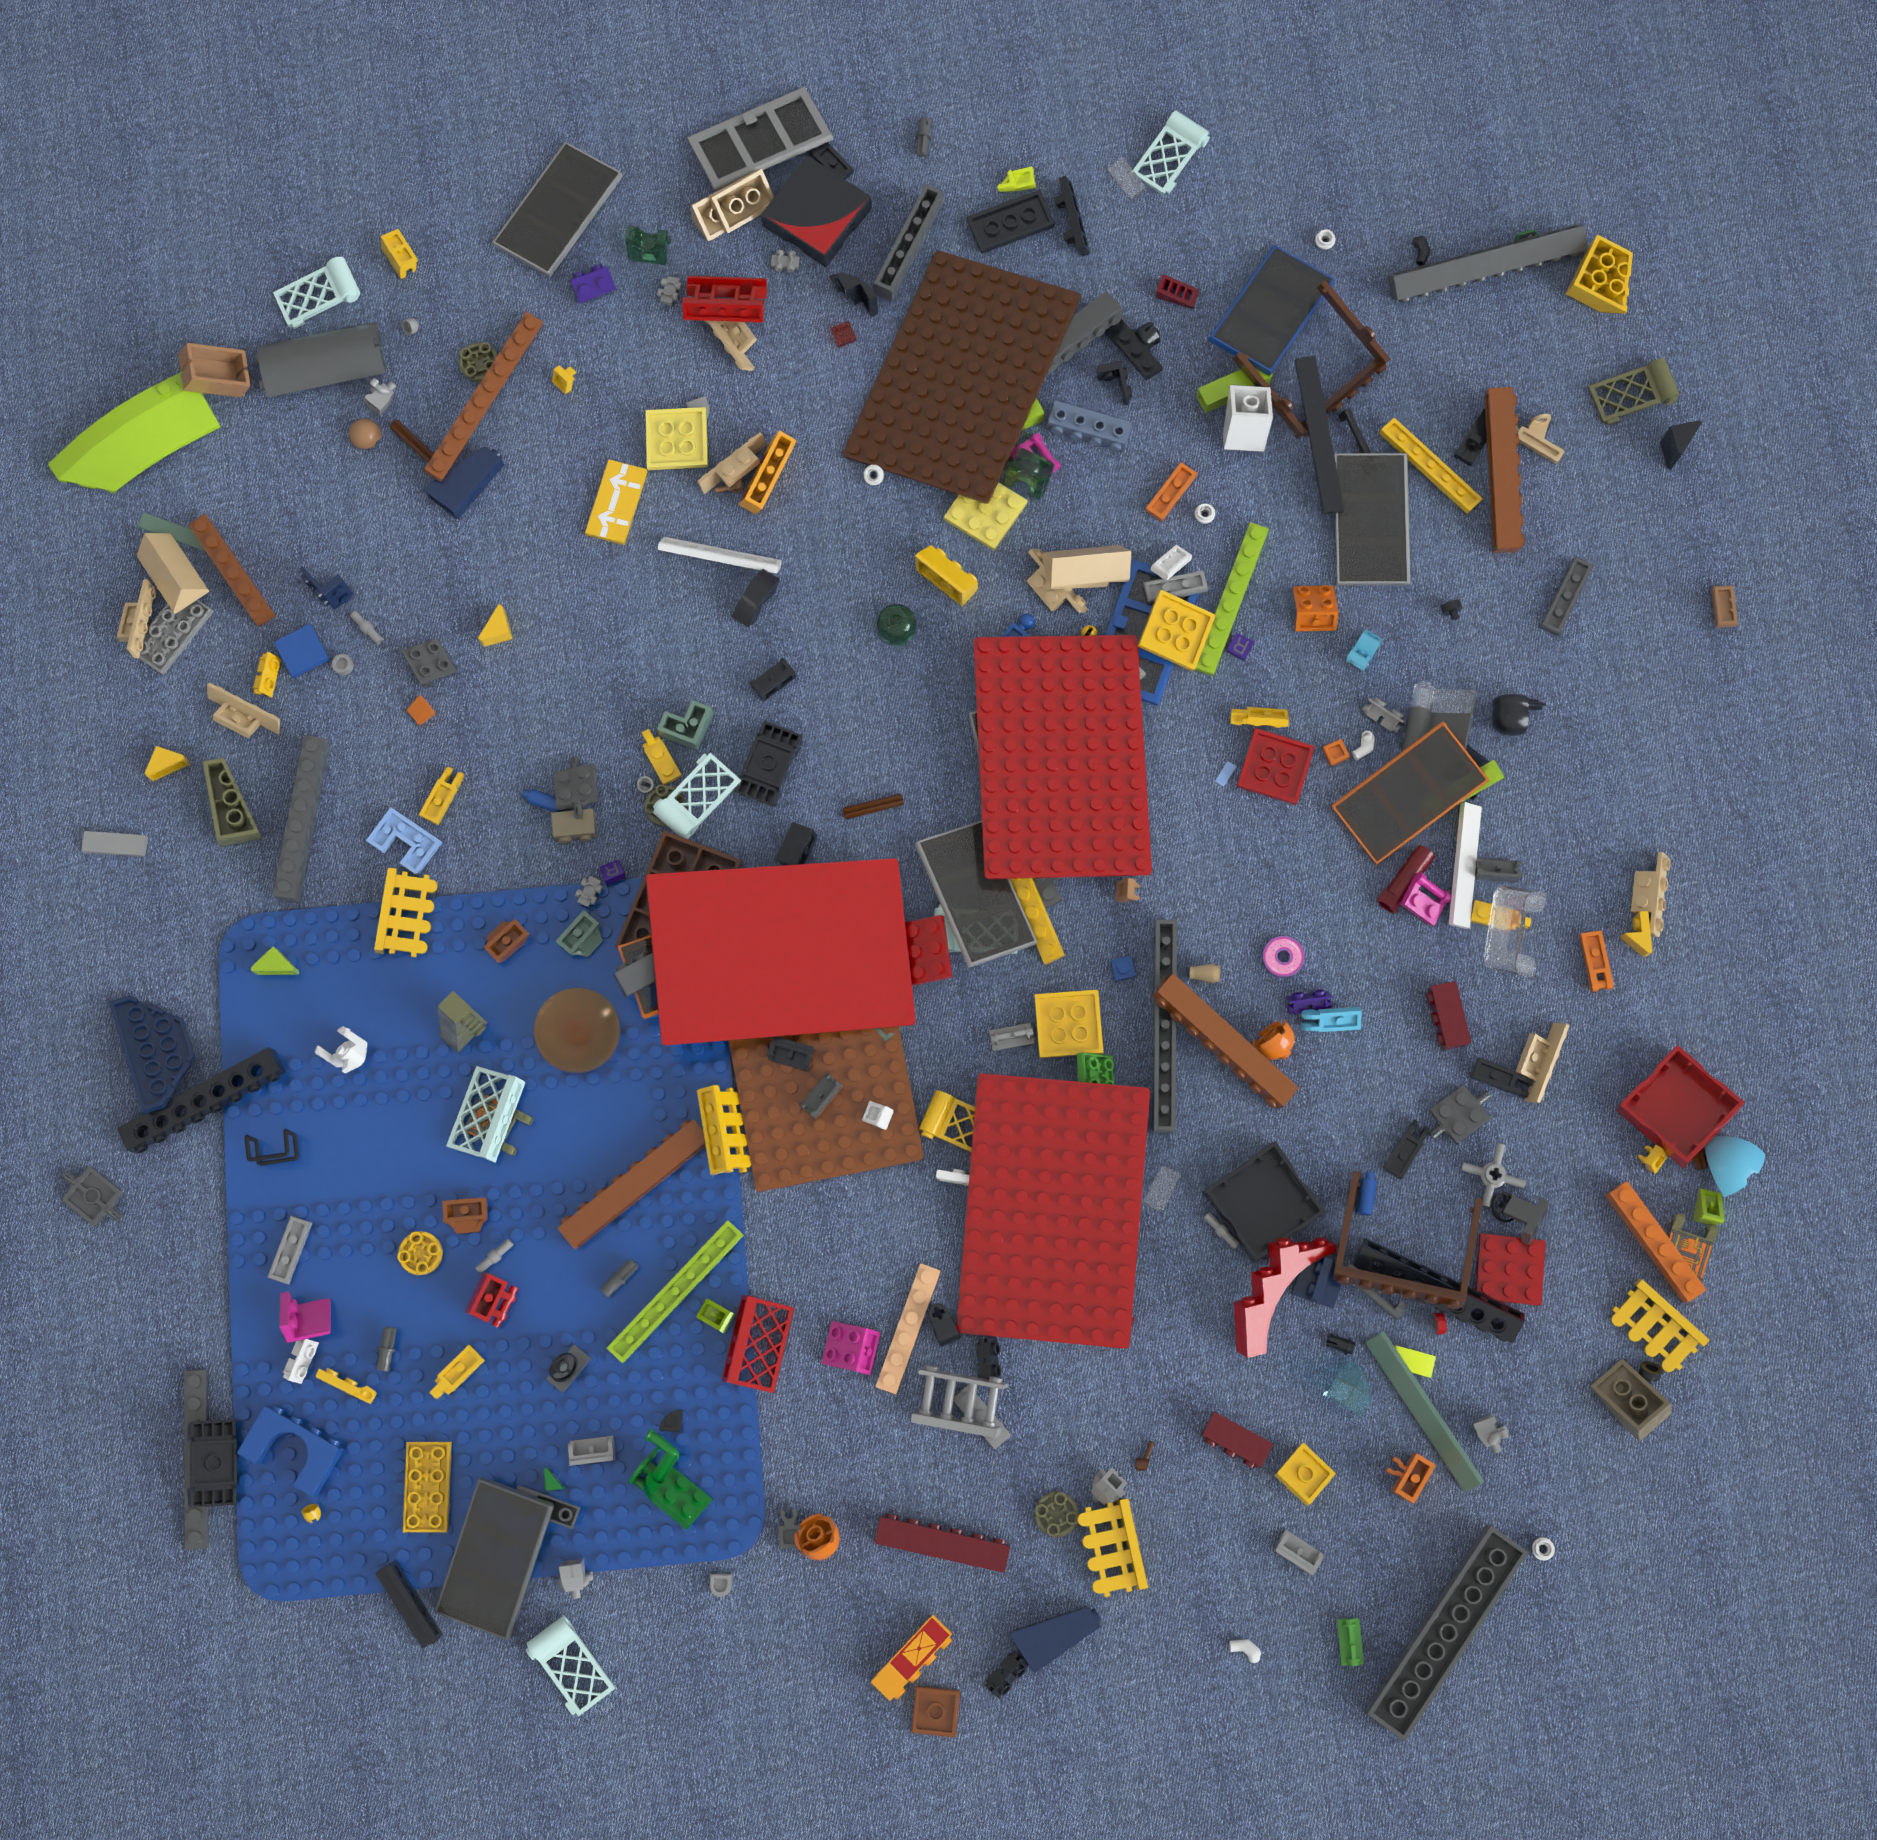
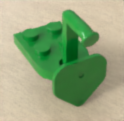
[628,1429,713,1530]

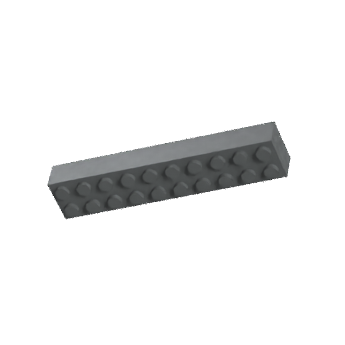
[1363,1525,1529,1742]

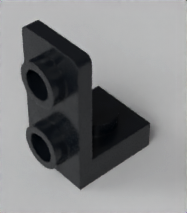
[1096,361,1132,406]

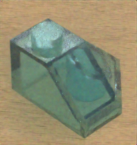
[1323,1357,1372,1418]

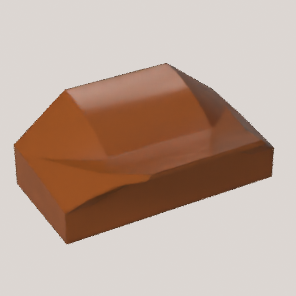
[484,919,530,963]
[442,1197,488,1234]

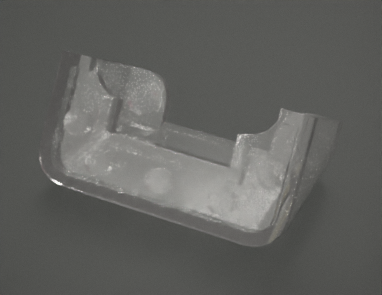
[1484,886,1547,978]

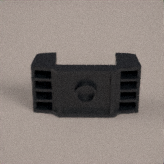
[734,721,803,807]
[187,1419,237,1508]

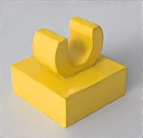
[552,365,576,394]
[1638,1145,1667,1174]

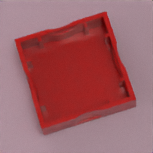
[1617,1045,1745,1169]

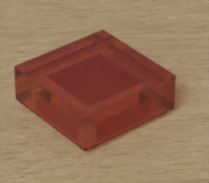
[830,321,857,348]

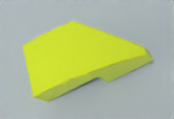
[997,166,1036,192]
[1394,1345,1436,1378]

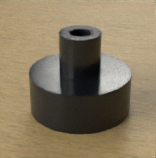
[1440,599,1463,620]
[1638,1361,1663,1384]

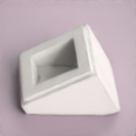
[862,1101,893,1130]

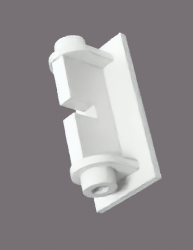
[283,1339,319,1384]

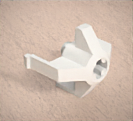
[315,1026,367,1073]

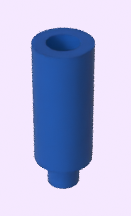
[522,789,562,812]
[1356,1172,1377,1216]

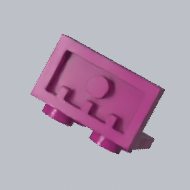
[280,1291,331,1343]
[822,1321,881,1375]

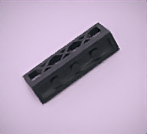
[375,1560,443,1649]

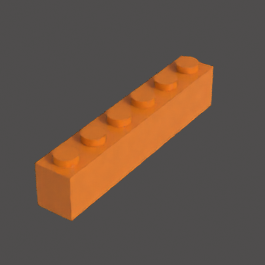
[1604,1181,1707,1303]

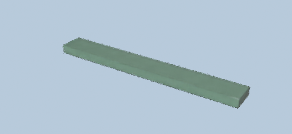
[1365,1331,1484,1493]

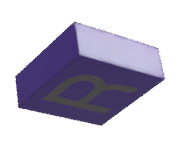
[1226,633,1254,661]
[600,859,626,885]

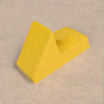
[1620,911,1652,957]

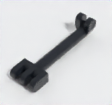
[1339,408,1385,476]

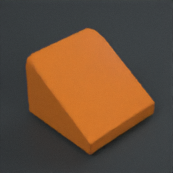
[407,695,436,726]

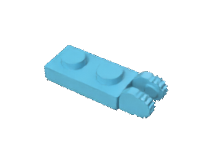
[1301,1007,1362,1032]

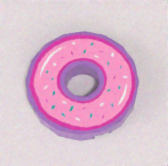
[1262,936,1305,978]

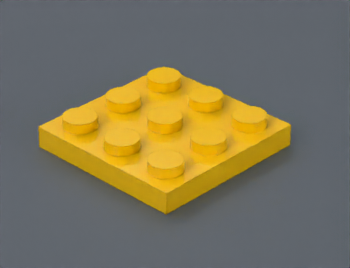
[1138,590,1216,671]
[1034,990,1104,1058]

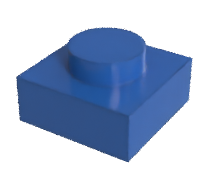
[1110,956,1136,982]

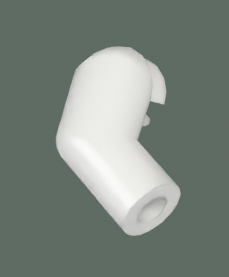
[1352,731,1375,761]
[1229,1639,1261,1663]

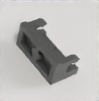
[1475,857,1522,883]
[800,1073,843,1120]

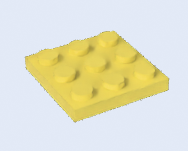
[646,407,708,470]
[944,482,1028,551]

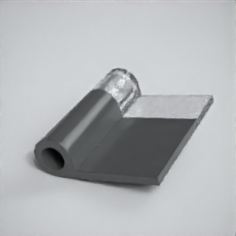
[1402,681,1477,762]

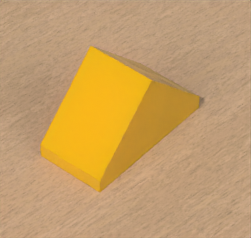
[478,604,513,647]
[145,746,191,781]

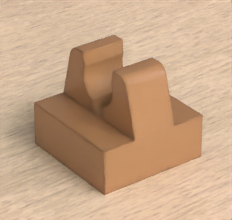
[1115,878,1140,903]

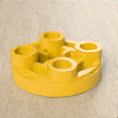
[398,1231,443,1275]

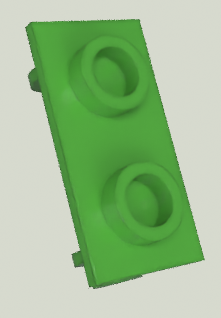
[1337,1618,1364,1666]

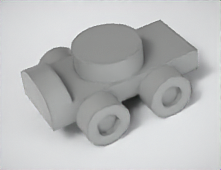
[771,250,800,272]
[657,276,682,306]
[575,876,603,908]

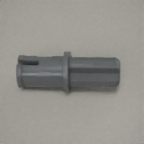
[916,117,932,157]
[600,1259,638,1298]
[376,1326,397,1371]

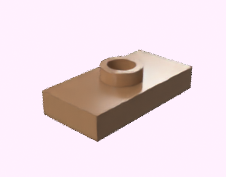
[1711,586,1738,628]

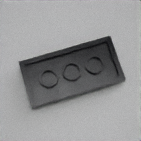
[966,190,1055,254]

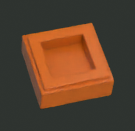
[1322,739,1350,767]

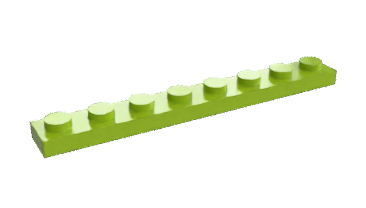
[1195,522,1269,676]
[607,1220,744,1363]

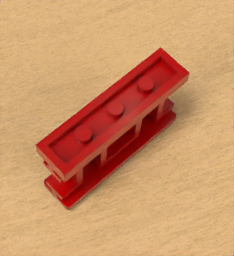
[682,276,767,323]

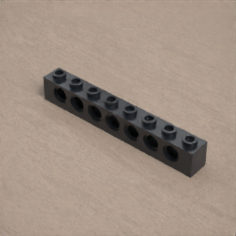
[117,1047,286,1154]
[1353,1238,1525,1343]

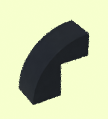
[732,569,780,628]

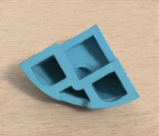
[1705,1136,1765,1197]

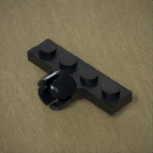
[1105,318,1163,381]

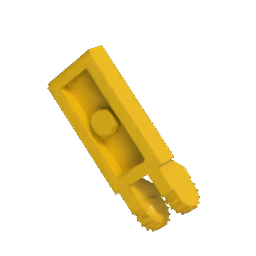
[419,767,464,826]

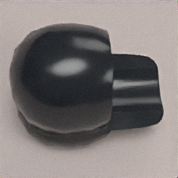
[1492,694,1547,736]

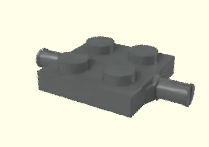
[554,756,599,819]
[1429,1085,1491,1145]
[61,1166,124,1227]

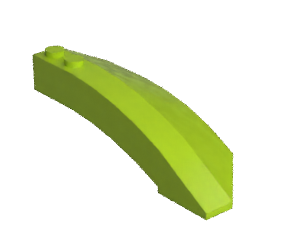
[48,371,221,494]

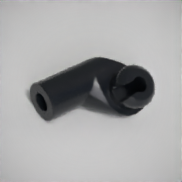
[1412,236,1430,266]

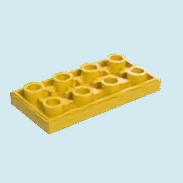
[403,1442,452,1532]

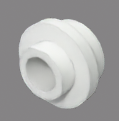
[1315,229,1335,250]
[864,465,884,485]
[1195,504,1215,524]
[1532,1538,1555,1560]

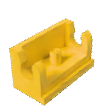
[380,229,418,279]

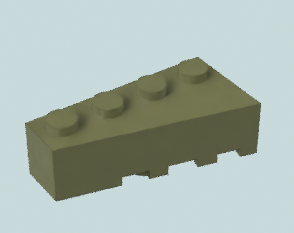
[203,758,262,847]
[437,991,488,1053]

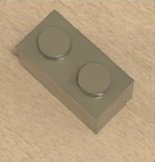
[551,809,598,844]

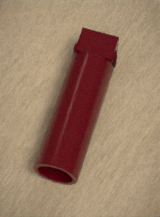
[1378,845,1435,914]

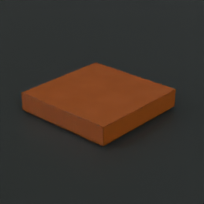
[911,1686,960,1738]

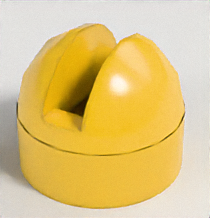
[1081,625,1097,636]
[301,1503,321,1523]

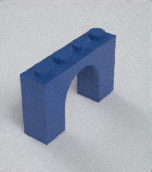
[237,1404,345,1496]

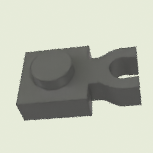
[778,1509,801,1549]

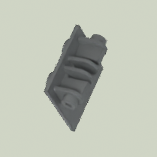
[401,638,457,688]

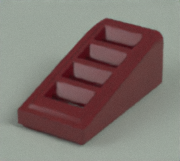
[1155,274,1199,309]

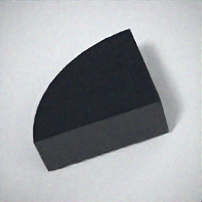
[659,1410,683,1432]

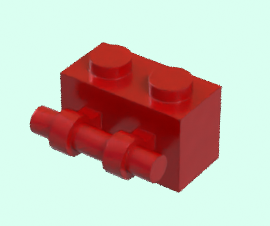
[464,1273,518,1328]

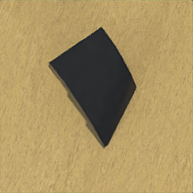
[830,273,878,317]

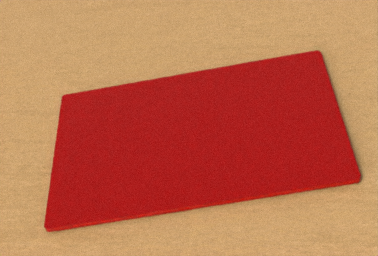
[973,635,1152,879]
[646,858,916,1046]
[957,1073,1150,1349]

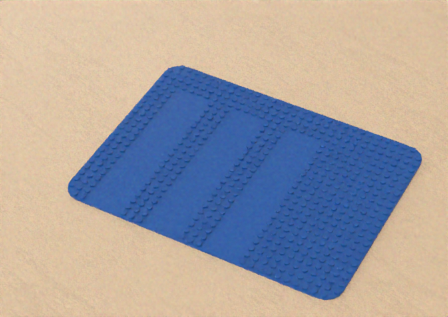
[218,878,765,1602]

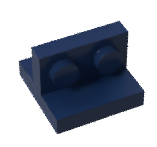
[1291,1257,1341,1309]

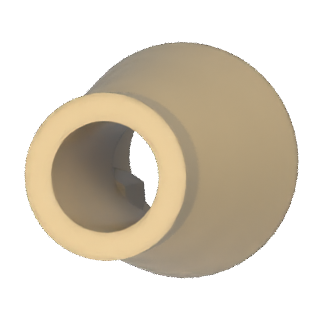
[1190,963,1221,984]

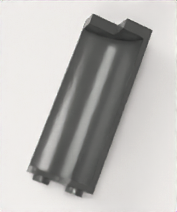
[255,322,386,398]

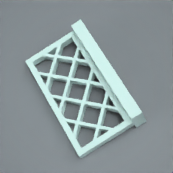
[446,1066,525,1162]

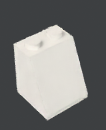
[1223,385,1273,452]

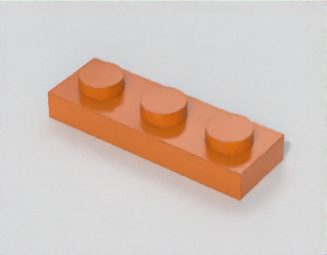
[1145,462,1198,522]

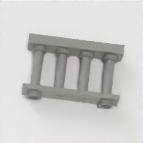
[911,1365,1008,1438]

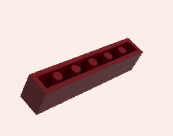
[874,1513,1010,1573]

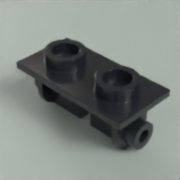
[977,1338,1001,1380]
[985,1651,1028,1698]

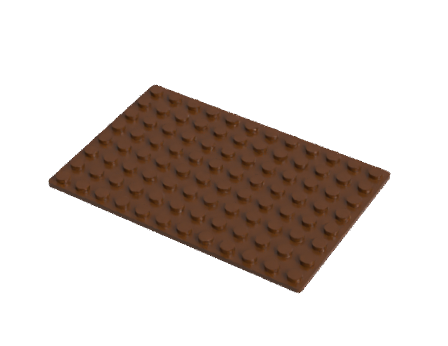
[843,251,1081,504]

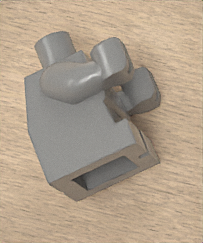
[364,378,396,416]
[1473,1414,1509,1454]
[1091,1468,1127,1504]
[558,1558,593,1599]

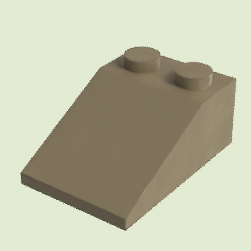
[1590,1359,1672,1442]

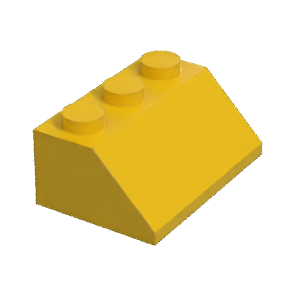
[915,545,978,607]

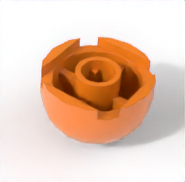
[1252,1019,1295,1060]
[794,1514,840,1560]

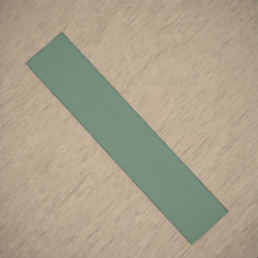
[137,512,205,551]

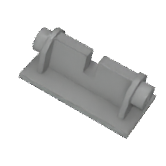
[1362,697,1405,733]
[989,1023,1035,1051]

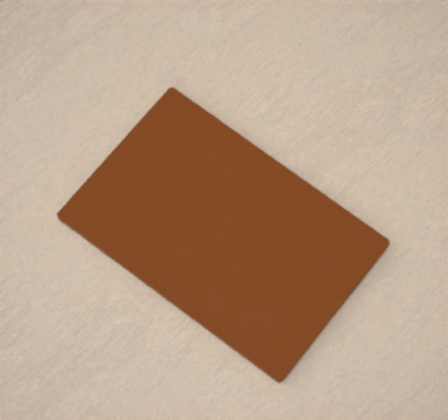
[729,1027,924,1192]

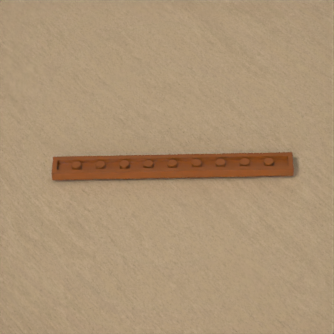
[424,311,544,482]

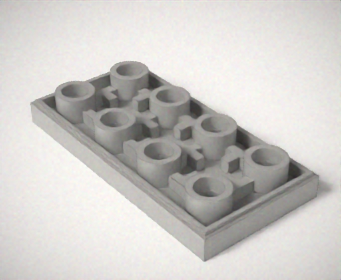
[139,599,214,676]

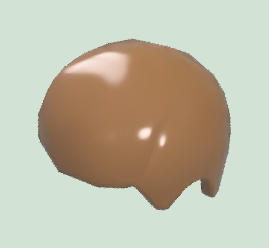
[349,418,382,449]

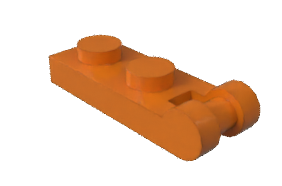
[1579,930,1614,992]

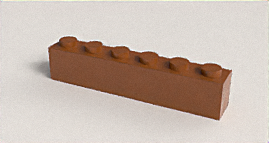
[188,514,276,627]

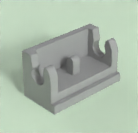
[568,1436,616,1466]
[1273,1529,1324,1576]

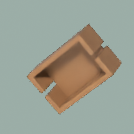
[178,343,250,398]

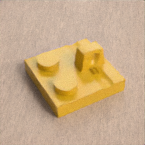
[1274,1442,1336,1506]

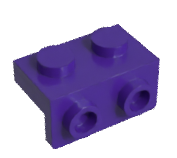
[570,263,616,303]

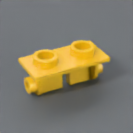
[252,652,281,697]

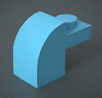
[1346,629,1383,671]

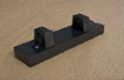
[1054,175,1090,256]
[1454,408,1487,467]

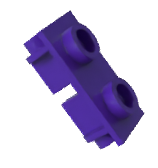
[1286,989,1332,1015]

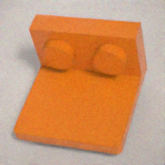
[1293,585,1339,632]

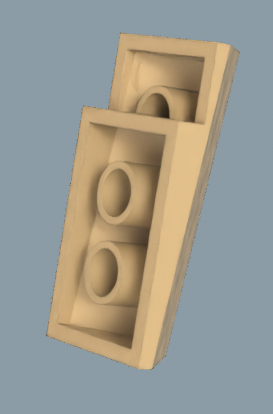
[691,168,774,242]
[137,533,210,614]
[1041,545,1131,589]

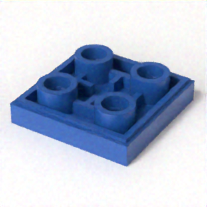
[274,623,330,679]

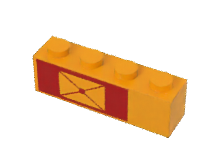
[738,430,797,515]
[871,1614,952,1701]

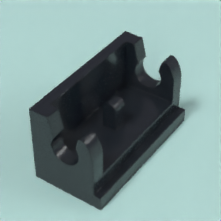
[750,658,796,702]
[776,822,818,866]
[767,1037,815,1072]

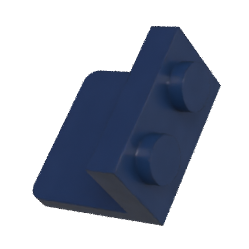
[299,566,353,610]

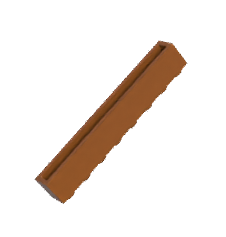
[1484,387,1525,553]
[1151,973,1299,1109]
[558,1119,706,1250]

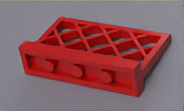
[721,1295,794,1393]

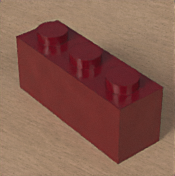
[1426,981,1471,1051]
[1201,1412,1273,1469]

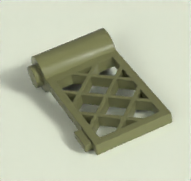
[1588,358,1680,425]

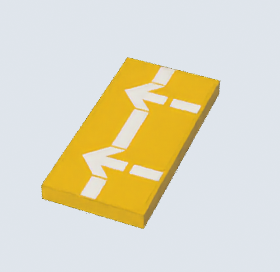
[585,459,648,545]

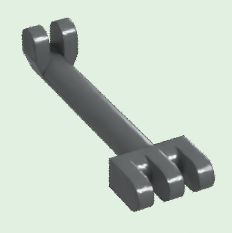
[1346,1264,1406,1320]

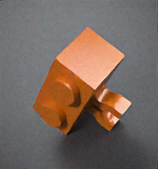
[1385,1453,1436,1504]

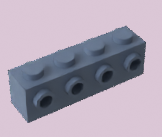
[1047,400,1133,452]

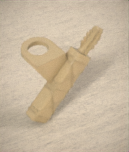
[1515,414,1564,464]

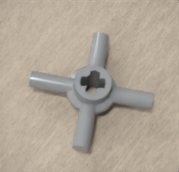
[1461,1143,1526,1208]

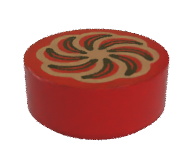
[1433,1312,1447,1335]

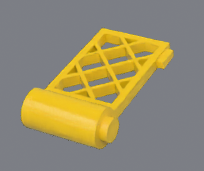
[919,1090,975,1152]

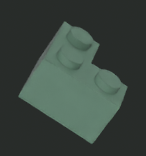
[657,700,714,751]

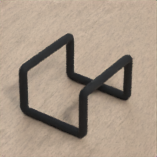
[245,1129,299,1166]

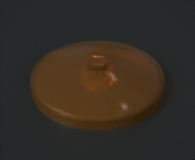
[534,988,620,1073]

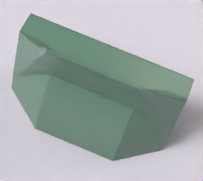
[555,910,603,957]

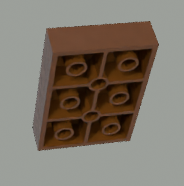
[615,830,744,957]

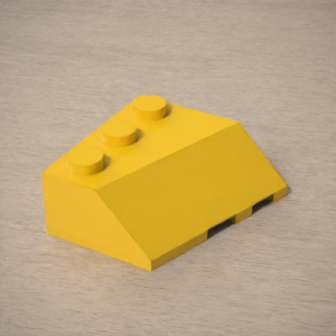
[1565,235,1633,314]

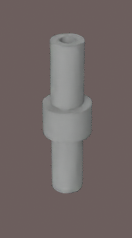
[350,611,383,645]
[1204,1212,1240,1249]
[475,1239,514,1274]

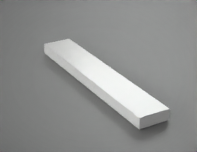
[658,537,782,574]
[1449,802,1482,929]

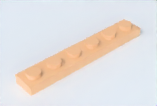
[876,1263,941,1395]

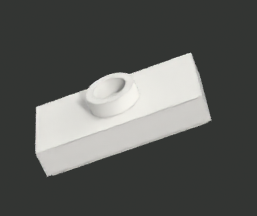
[1151,545,1192,581]
[936,1169,969,1186]

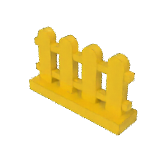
[374,868,438,958]
[697,1085,751,1175]
[1611,1278,1710,1372]
[1077,1498,1148,1597]

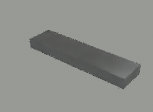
[1539,556,1594,636]

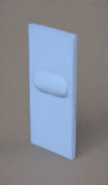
[1215,761,1237,787]

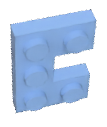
[366,807,442,876]

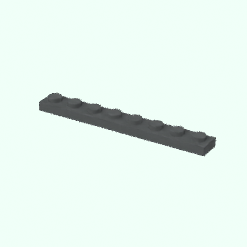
[184,1370,209,1550]

